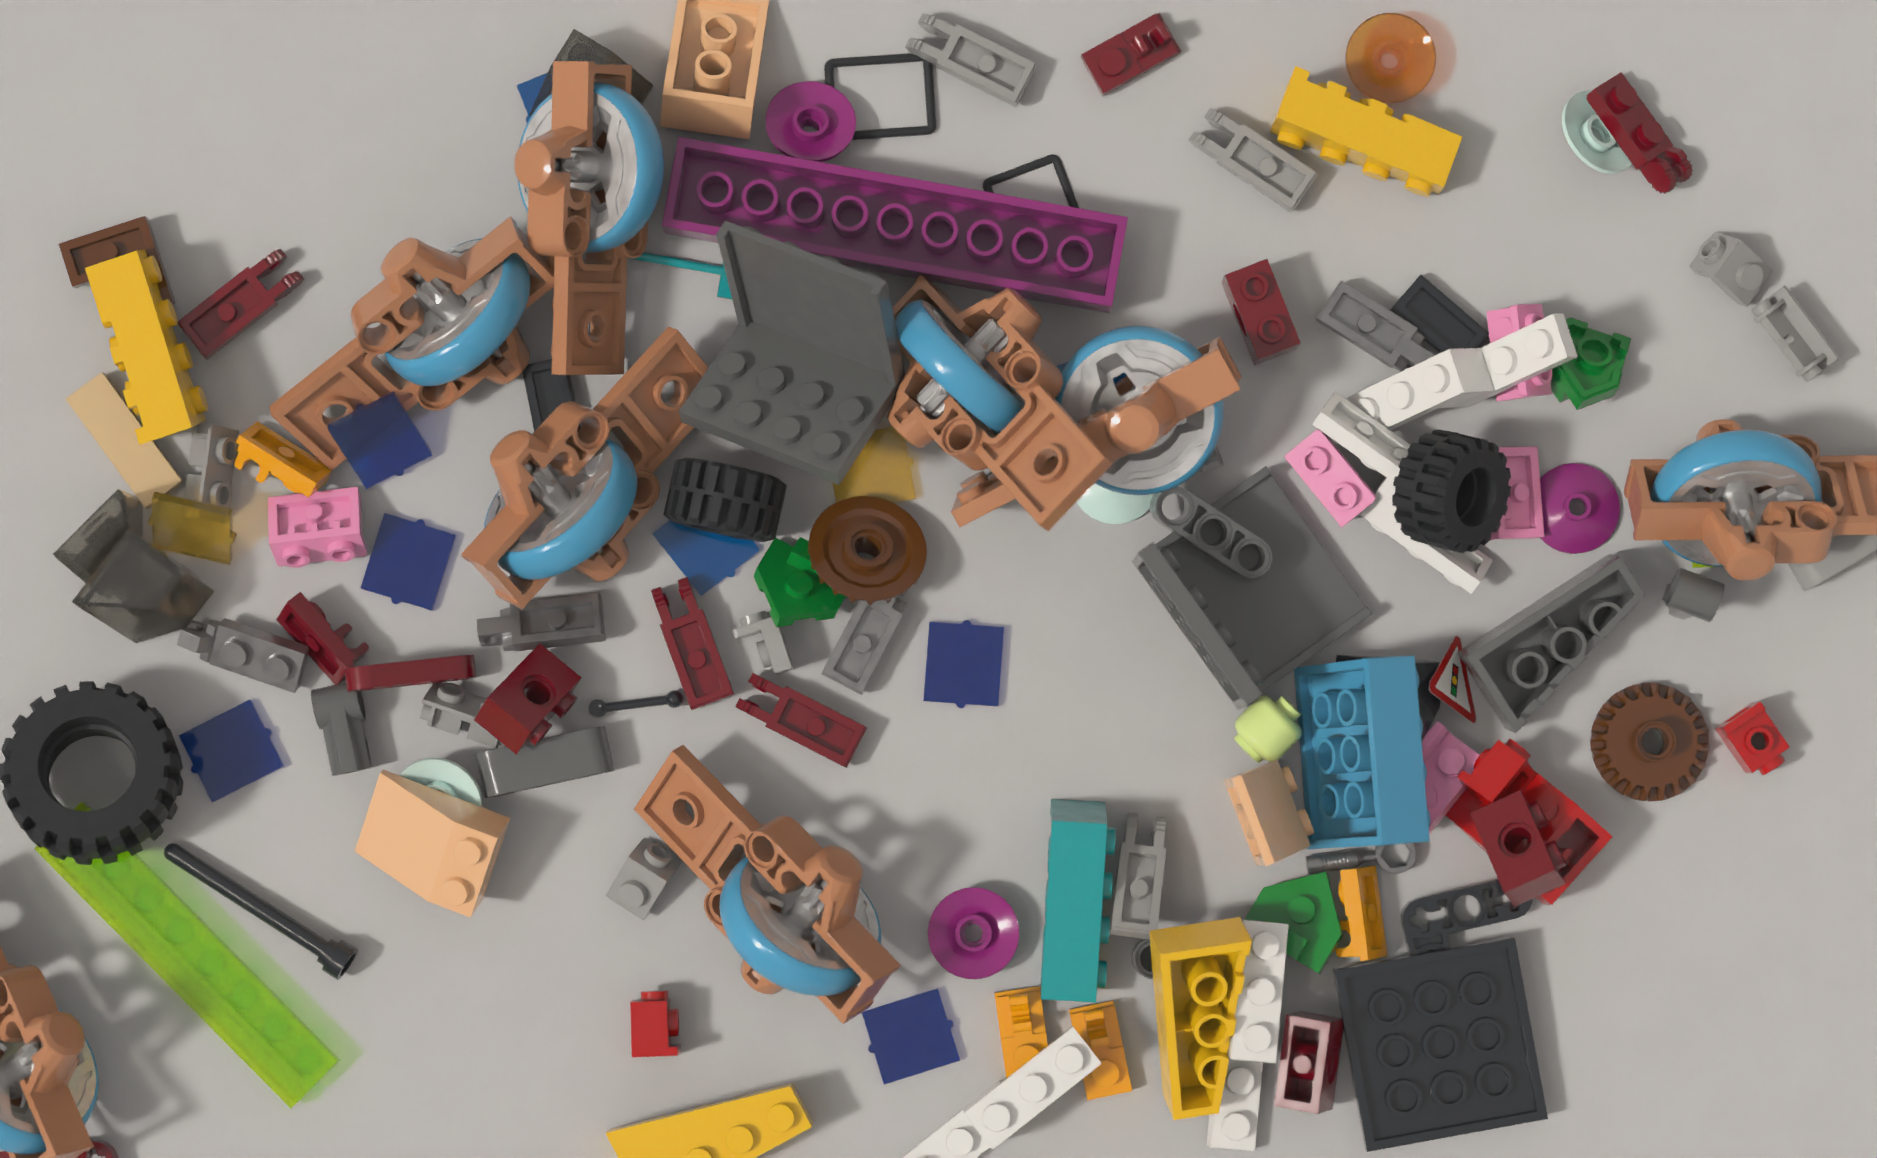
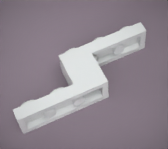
[1345,314,1578,431]
[1312,392,1493,594]
[1206,920,1289,1151]
[901,1026,1102,1158]

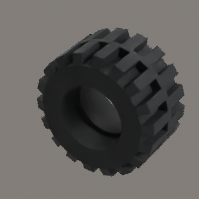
[1392,429,1511,553]
[663,458,787,542]

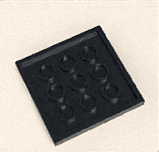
[1332,937,1548,1152]

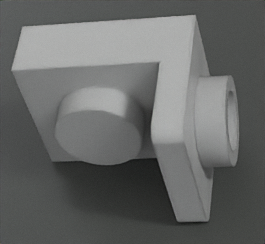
[732,611,795,675]

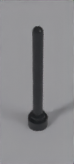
[164,843,358,980]

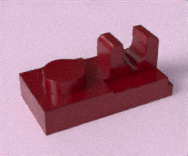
[1081,13,1181,96]
[276,592,369,685]

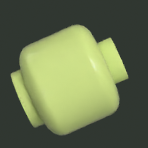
[1234,695,1302,763]

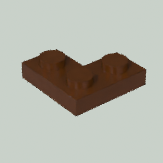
[59,216,176,305]

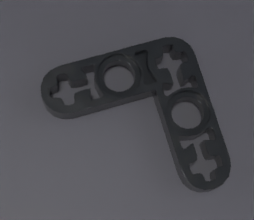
[1400,879,1532,955]

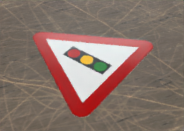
[1429,636,1476,723]

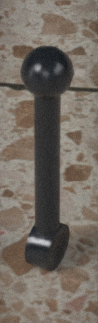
[589,690,683,718]

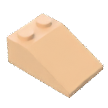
[660,0,769,139]
[1224,760,1314,866]
[355,769,511,918]

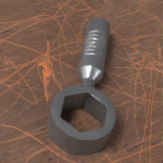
[1306,843,1416,874]

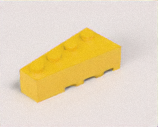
[1269,66,1462,197]
[85,249,208,445]
[605,1083,814,1158]

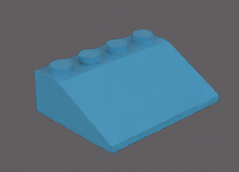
[1294,656,1431,849]

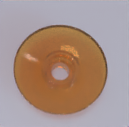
[1345,13,1436,103]

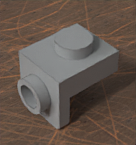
[1690,232,1774,307]
[605,838,681,921]

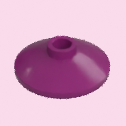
[765,81,856,162]
[1540,463,1620,554]
[928,887,1019,979]

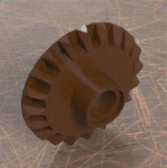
[808,496,927,605]
[1590,683,1710,802]

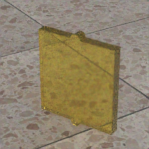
[832,427,916,503]
[148,492,237,565]

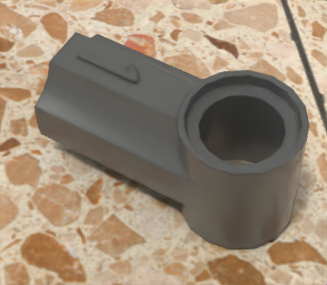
[1662,568,1725,622]
[311,682,372,776]

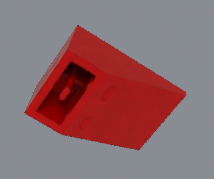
[1445,769,1613,905]

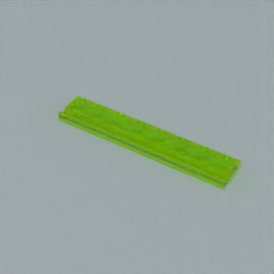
[34,802,340,1108]

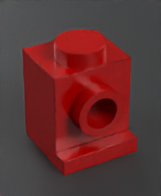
[1714,701,1790,775]
[1457,739,1537,805]
[630,990,681,1057]

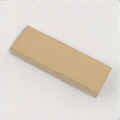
[66,372,184,509]

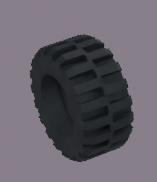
[0,681,184,865]

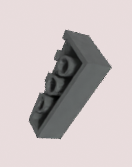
[1457,554,1645,733]

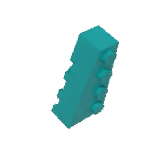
[1040,799,1116,1003]

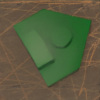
[1551,317,1631,410]
[753,537,847,627]
[1244,871,1344,975]

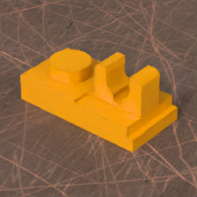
[234,421,333,498]
[1335,865,1388,961]
[994,986,1048,1078]
[1069,1000,1132,1100]

